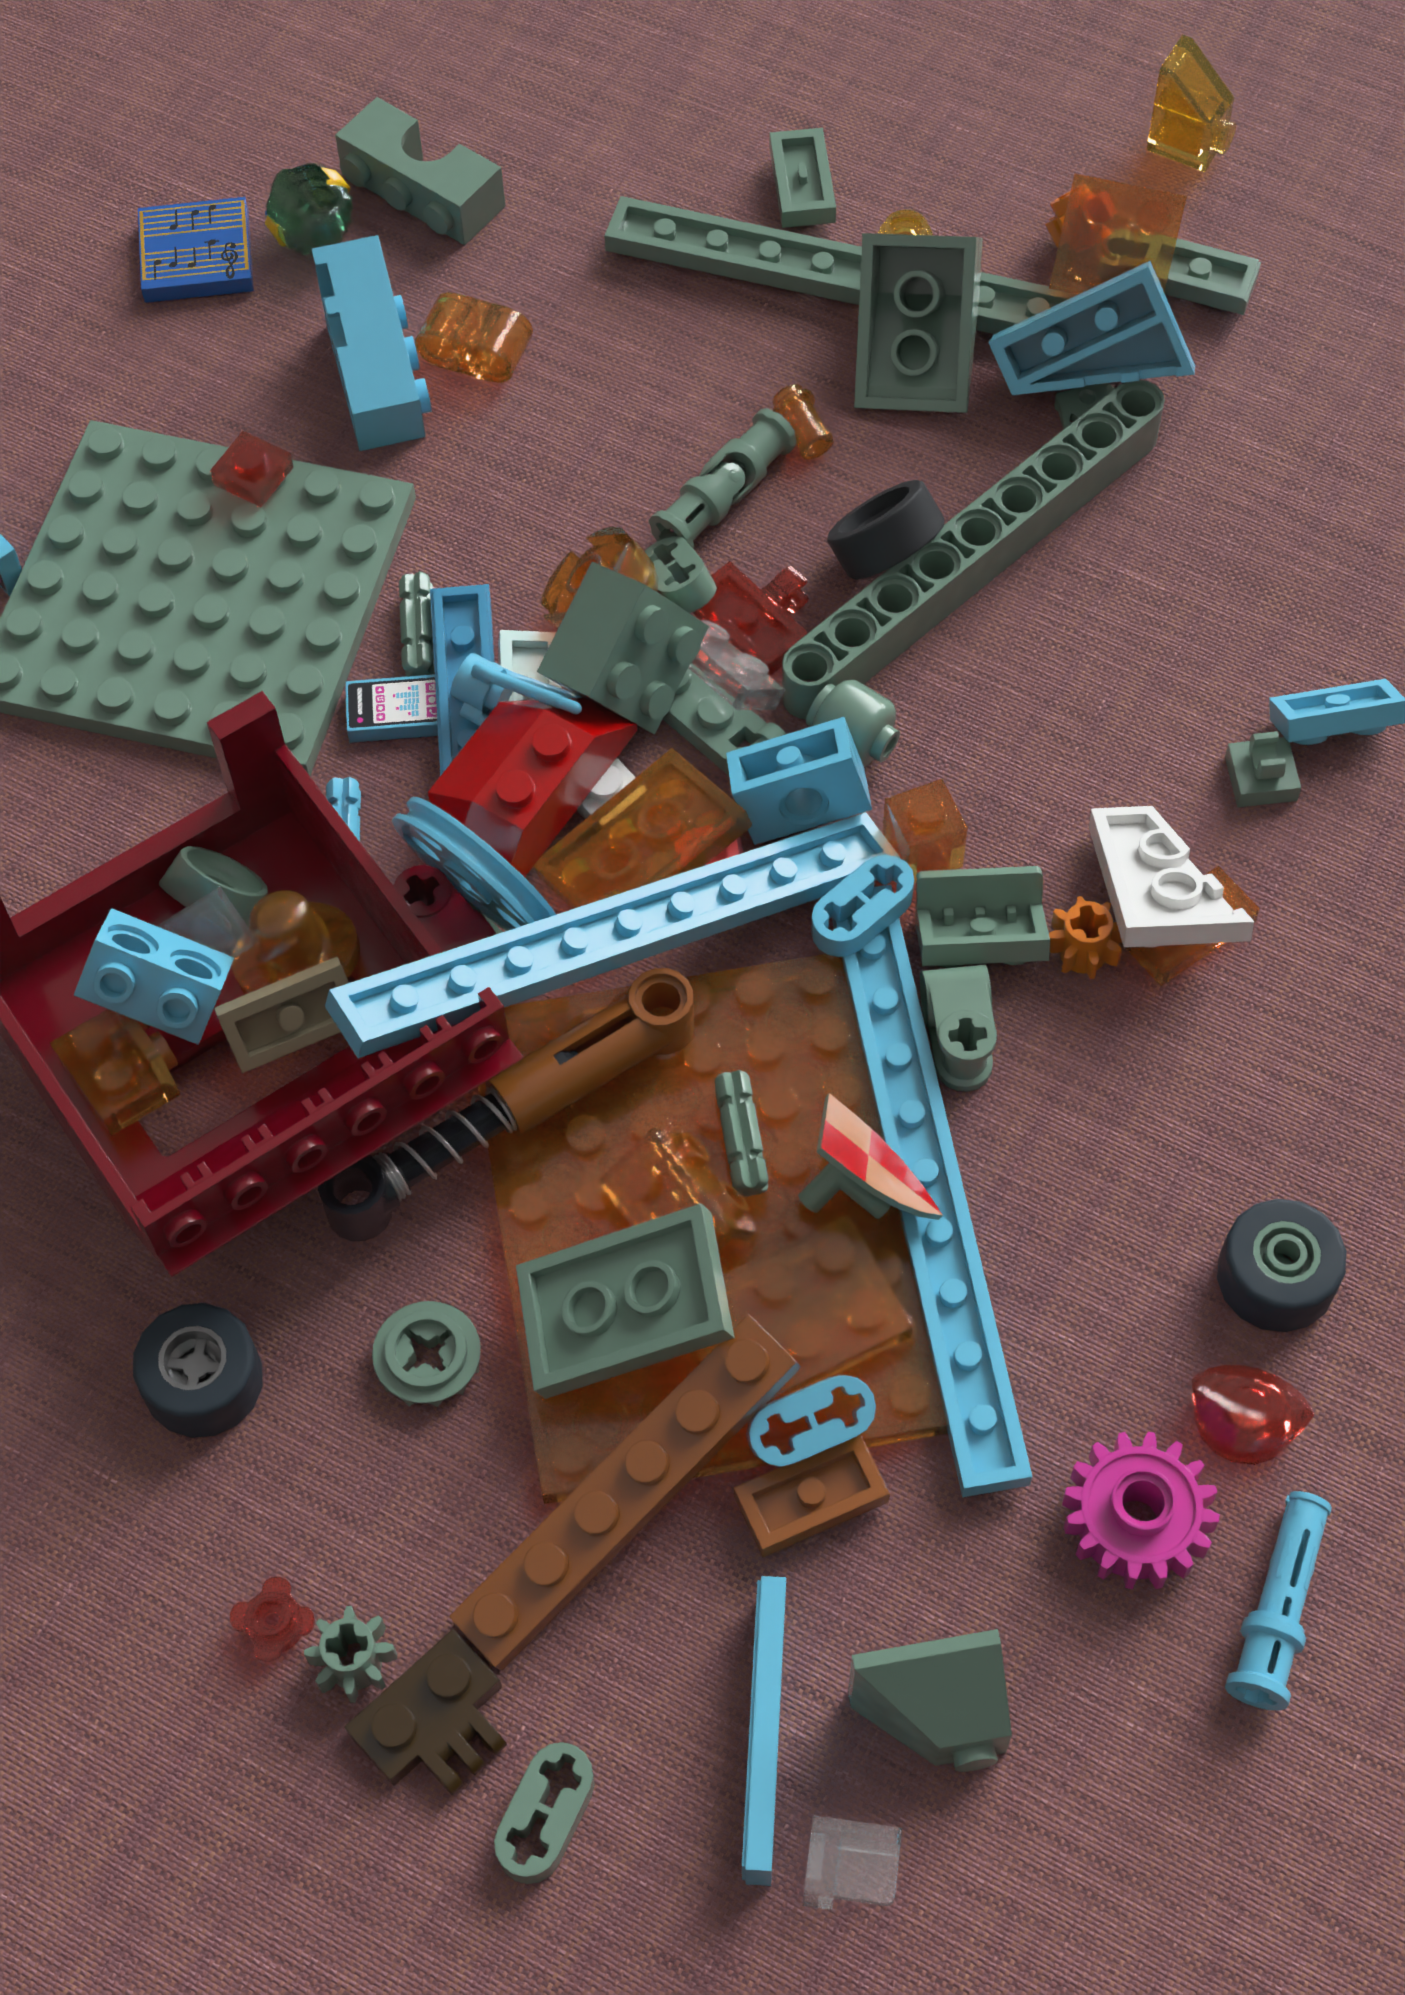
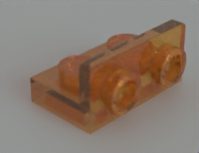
[50,1008,181,1136]

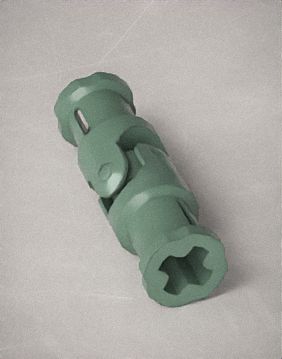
[649,408,797,548]

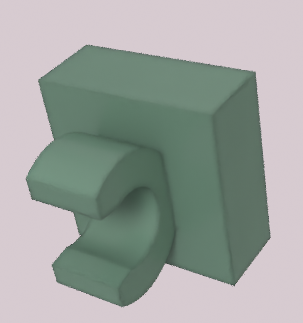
[1225,731,1301,808]

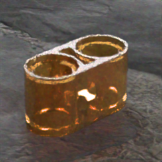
[415,292,533,383]

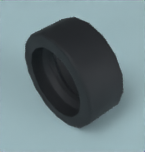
[827,480,945,580]

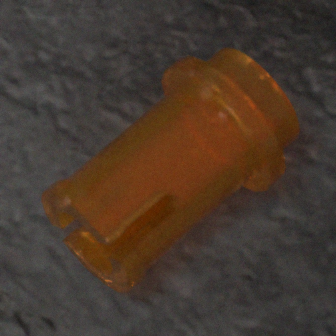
[772,384,834,460]

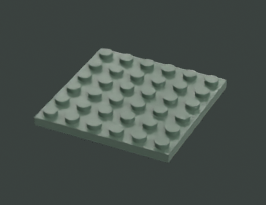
[0,420,416,776]

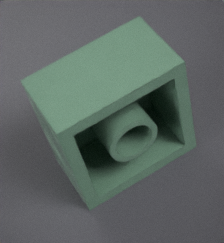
[537,561,709,734]

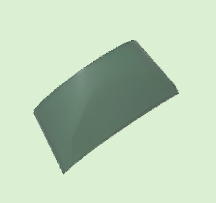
[159,846,268,944]

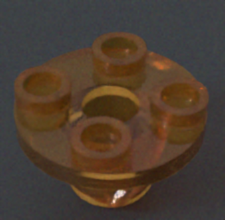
[232,890,360,995]

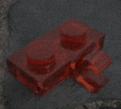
[692,561,809,680]

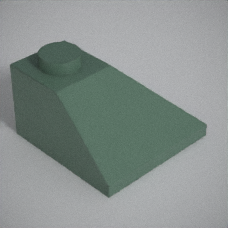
[848,1629,1012,1772]

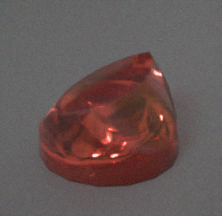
[1192,1365,1315,1465]

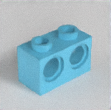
[74,908,234,1045]

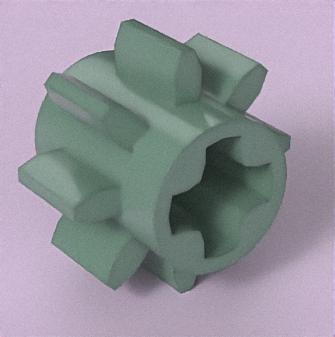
[304,1606,397,1703]

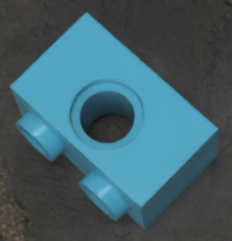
[726,717,872,845]

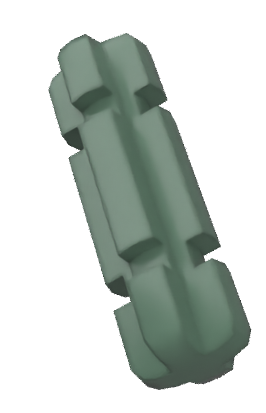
[399,571,435,676]
[715,1070,769,1197]

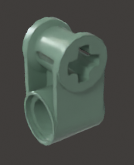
[920,965,997,1092]

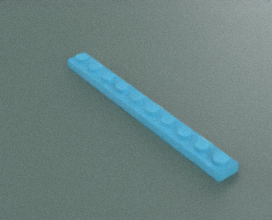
[325,812,900,1058]
[832,884,1032,1497]

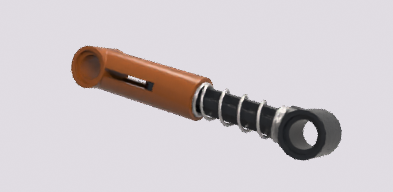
[318,968,694,1241]

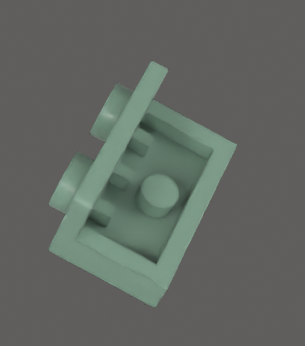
[915,866,1050,968]

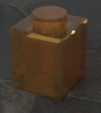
[882,779,968,884]

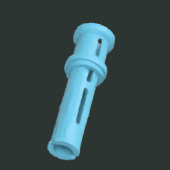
[1225,1491,1332,1711]

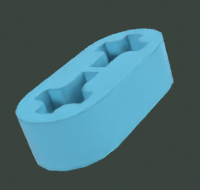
[811,854,914,957]
[746,1375,876,1466]

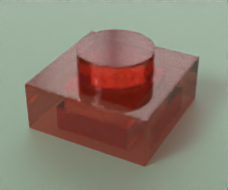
[210,431,294,507]

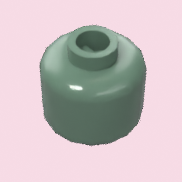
[806,679,900,768]

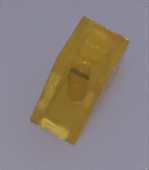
[1147,34,1237,172]

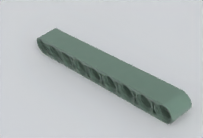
[782,380,1165,720]

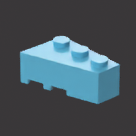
[312,235,432,451]
[988,261,1195,395]

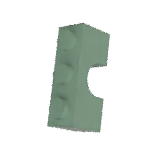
[335,97,505,245]

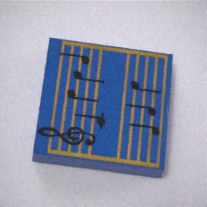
[138,197,254,303]

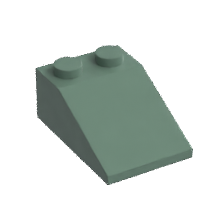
[854,233,983,413]

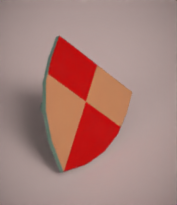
[798,1093,943,1220]

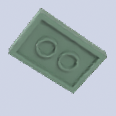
[516,1203,735,1398]

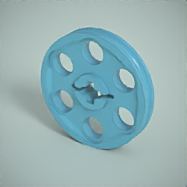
[392,796,556,931]

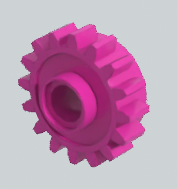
[1062,1432,1220,1589]

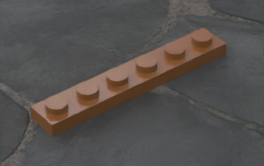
[449,1314,802,1670]

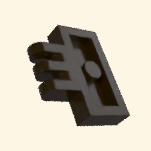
[344,1629,507,1796]

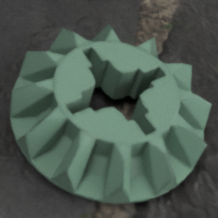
[372,1301,481,1407]

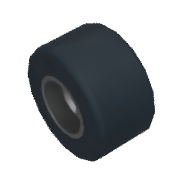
[133,1303,263,1438]

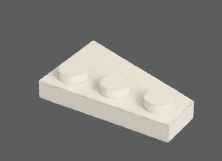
[1089,806,1254,947]

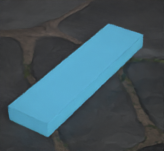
[742,1576,786,1886]

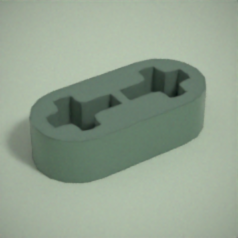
[639,536,717,613]
[494,1742,595,1884]

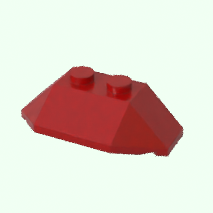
[428,697,638,877]

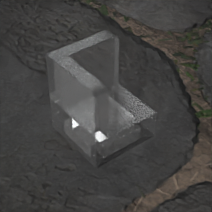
[803,1815,902,1910]

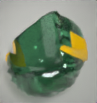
[265,163,354,256]

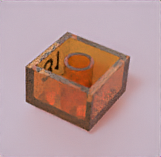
[1049,172,1187,294]

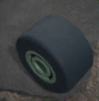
[1217,1199,1347,1332]

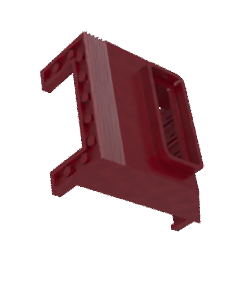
[0,691,524,1277]

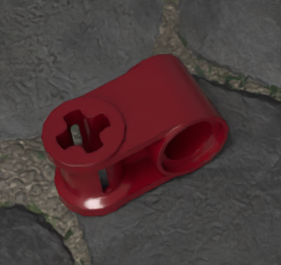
[393,865,496,952]

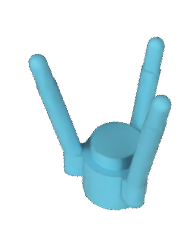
[451,653,582,727]

